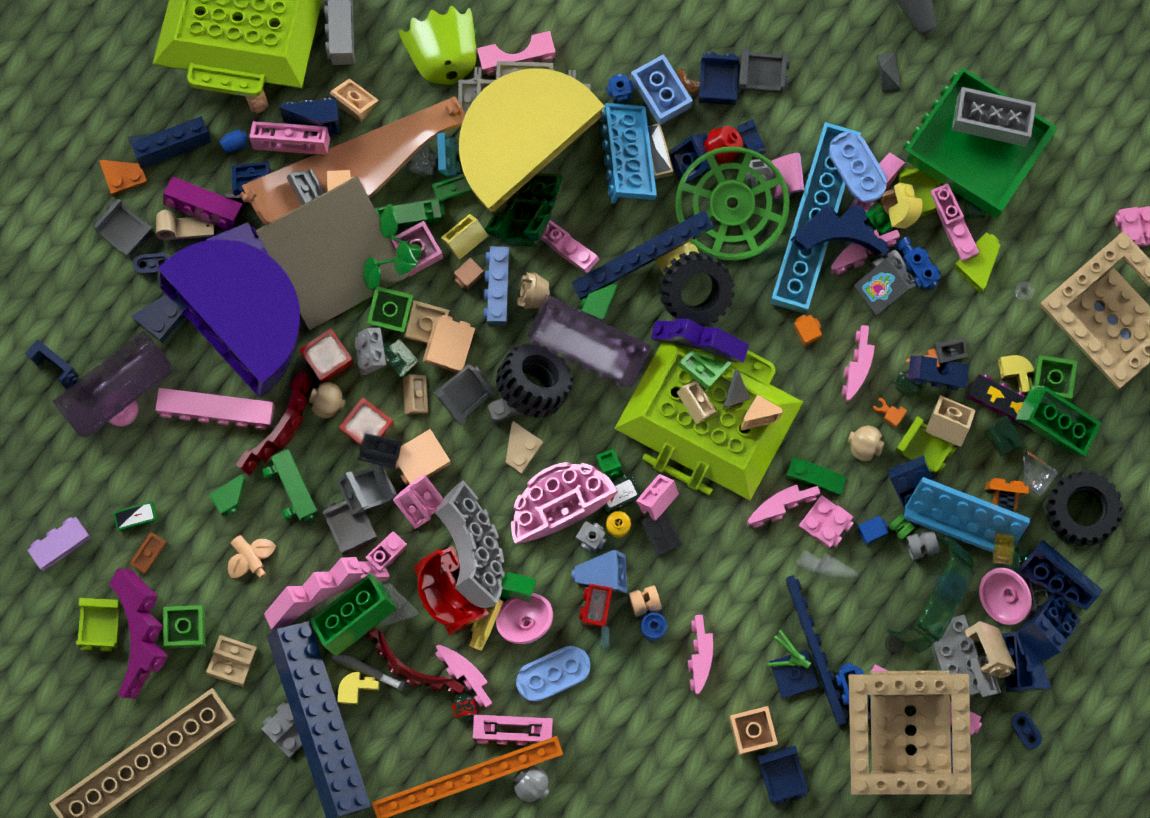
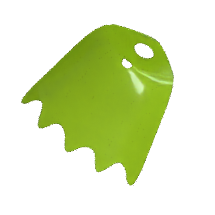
[399,6,477,85]

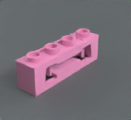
[250,121,330,155]
[473,715,553,746]

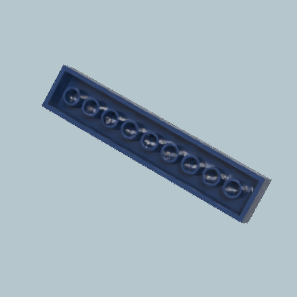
[266,621,371,818]

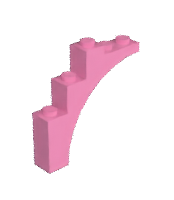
[264,557,390,630]

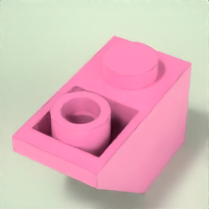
[365,531,407,571]

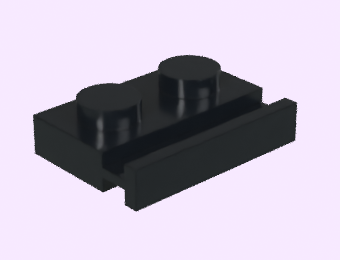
[357,432,402,469]
[641,510,683,557]

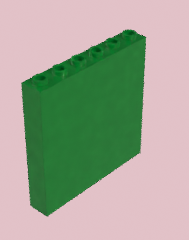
[901,67,1058,219]

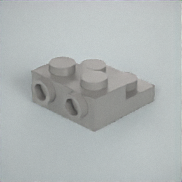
[355,328,386,375]
[261,702,302,758]

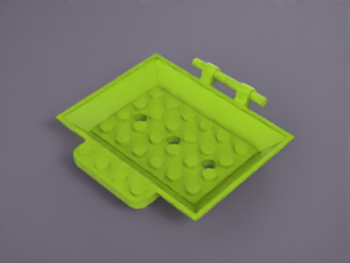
[153,0,322,97]
[614,342,803,501]

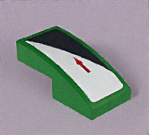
[113,501,158,531]

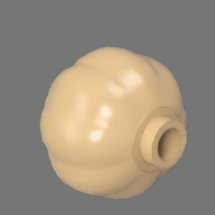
[309,382,346,418]
[848,426,885,461]

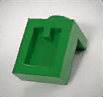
[866,202,893,235]
[596,448,624,481]

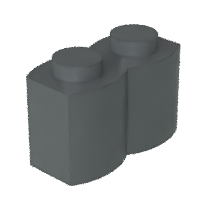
[488,399,524,423]

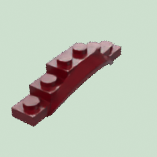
[235,370,314,476]
[365,627,465,696]

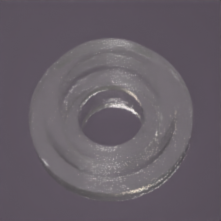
[1015,282,1034,301]

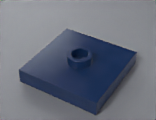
[770,650,819,699]

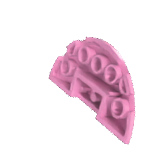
[511,462,618,544]

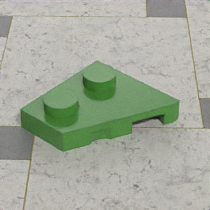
[678,350,731,390]

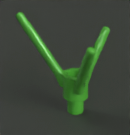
[767,630,811,669]

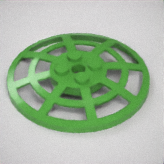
[675,147,790,260]

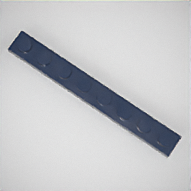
[571,210,715,300]
[785,575,848,727]

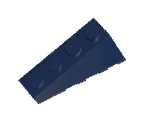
[128,116,211,169]
[1016,540,1103,610]

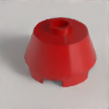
[705,126,743,164]

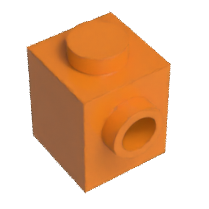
[793,314,822,346]

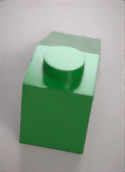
[786,457,846,496]

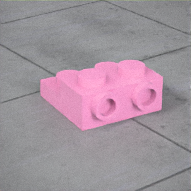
[1114,206,1150,247]
[798,495,853,549]

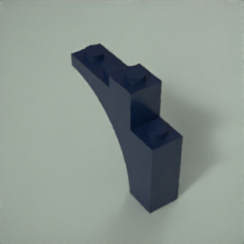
[790,204,890,259]

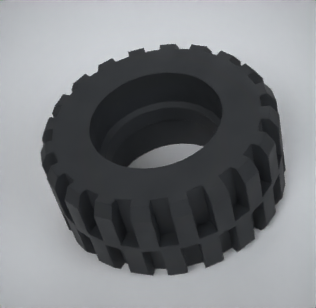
[658,251,735,327]
[496,343,573,418]
[1046,470,1124,547]

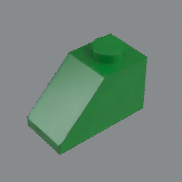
[580,284,617,324]
[209,474,246,517]

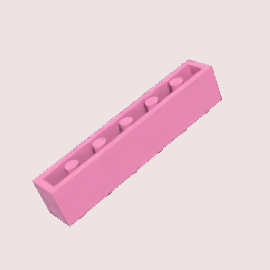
[155,388,275,430]

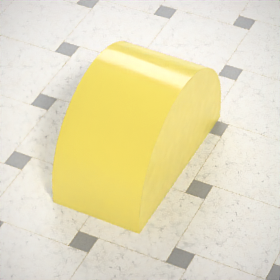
[459,69,605,214]

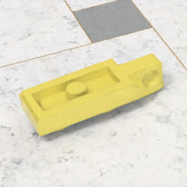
[469,599,503,651]

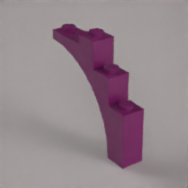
[109,568,168,699]

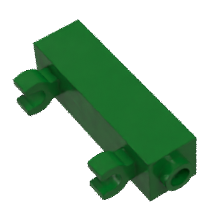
[375,199,445,229]
[262,449,318,522]

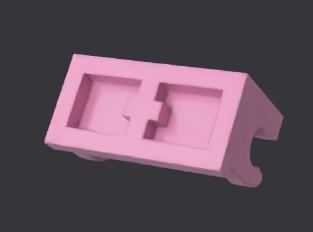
[636,474,679,521]

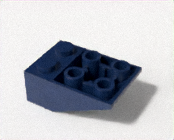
[279,98,341,136]
[888,455,936,526]
[1019,593,1081,661]

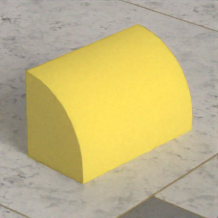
[441,214,488,260]

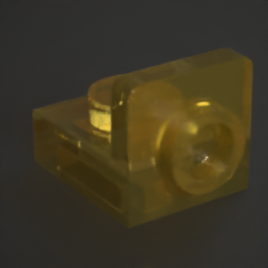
[993,533,1015,565]

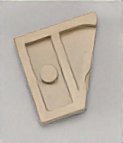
[506,421,543,474]

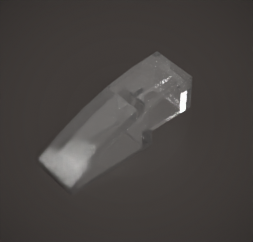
[795,550,858,579]

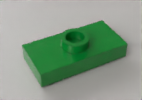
[432,173,472,203]

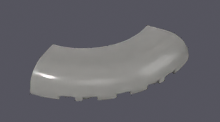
[435,480,505,608]

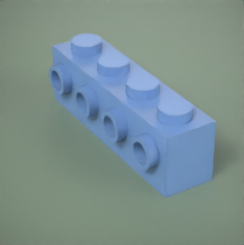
[484,246,509,326]

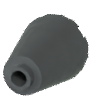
[896,0,937,36]

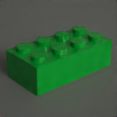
[1016,385,1101,457]
[310,573,397,656]

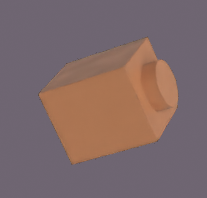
[454,257,484,290]

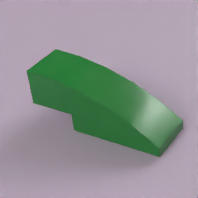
[500,572,537,603]

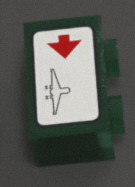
[603,475,641,515]

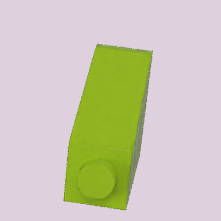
[953,232,1000,294]

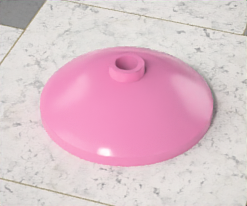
[979,568,1032,625]
[496,593,553,644]

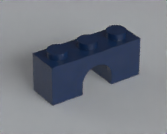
[908,356,969,391]

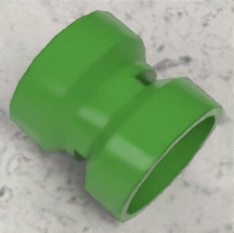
[888,513,915,540]

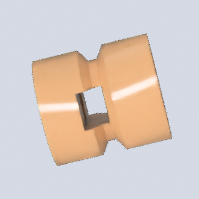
[628,585,662,617]

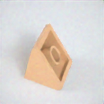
[330,79,379,123]
[741,395,783,430]

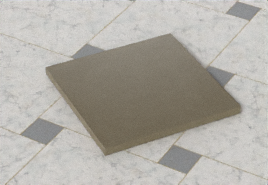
[256,176,410,330]

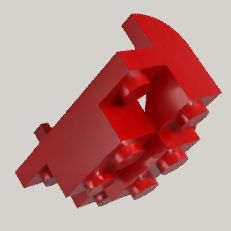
[413,546,489,636]

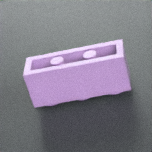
[27,517,91,572]

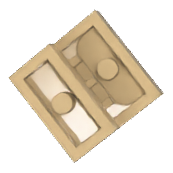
[206,635,257,687]

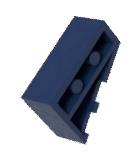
[131,289,187,343]
[1002,631,1051,693]

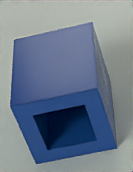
[857,516,889,545]

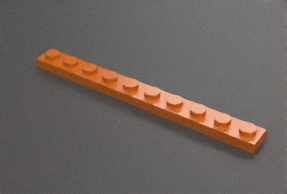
[372,736,563,818]

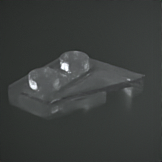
[1023,451,1058,496]
[382,583,419,627]

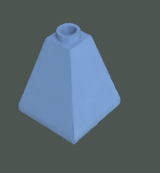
[572,550,627,594]

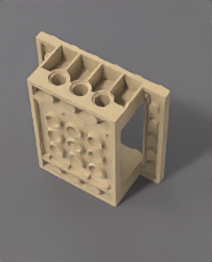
[1039,231,1150,390]
[849,670,971,795]

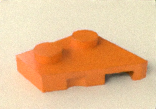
[99,160,148,196]

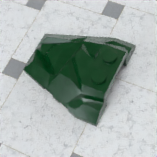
[484,173,563,247]

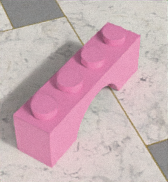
[477,31,556,76]

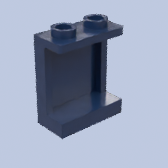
[698,52,739,105]
[25,339,79,390]
[757,745,809,806]

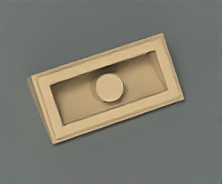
[403,374,428,415]
[677,381,717,424]

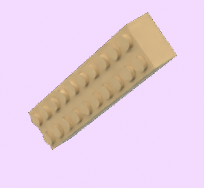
[49,688,237,818]

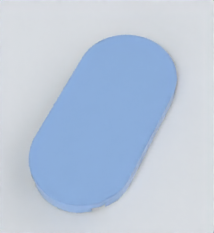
[829,132,887,203]
[516,646,590,702]

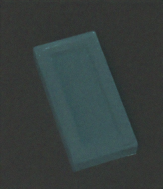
[600,626,610,649]

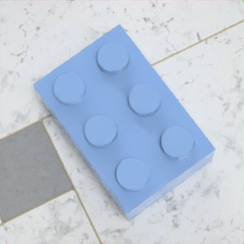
[631,54,693,126]

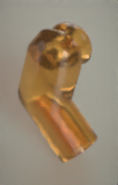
[676,69,700,92]

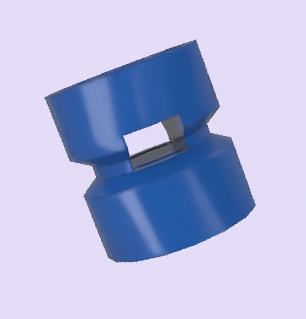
[641,613,667,641]

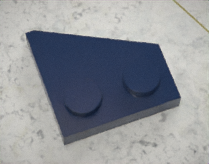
[232,161,271,196]

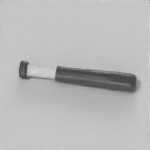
[332,652,406,692]

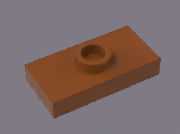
[129,532,167,575]

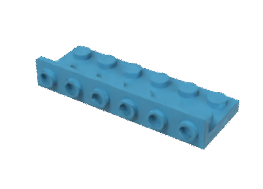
[599,103,657,203]
[904,477,1030,559]

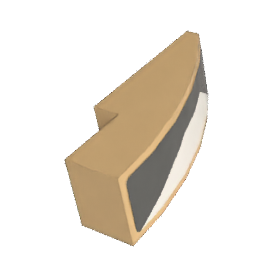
[648,124,673,179]

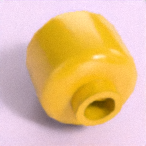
[606,511,631,538]

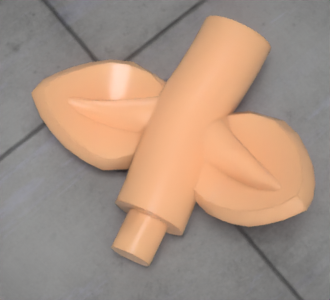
[228,535,276,578]

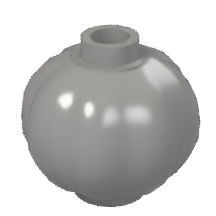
[513,766,549,802]

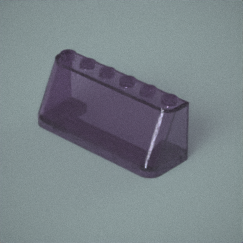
[528,294,652,389]
[52,330,172,437]

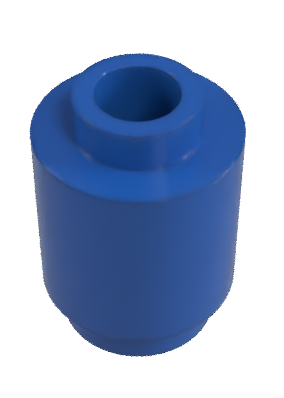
[219,129,249,153]

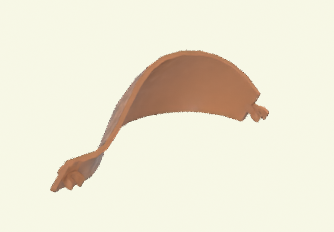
[240,96,466,225]

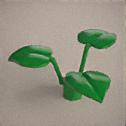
[363,204,421,290]

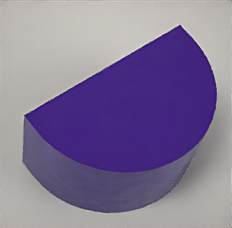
[157,240,300,398]

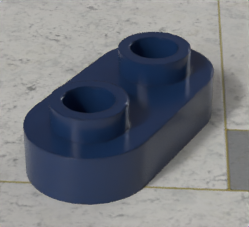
[133,253,170,275]
[1011,712,1042,749]

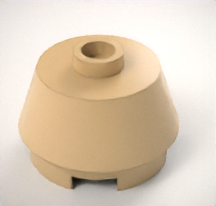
[517,272,550,309]

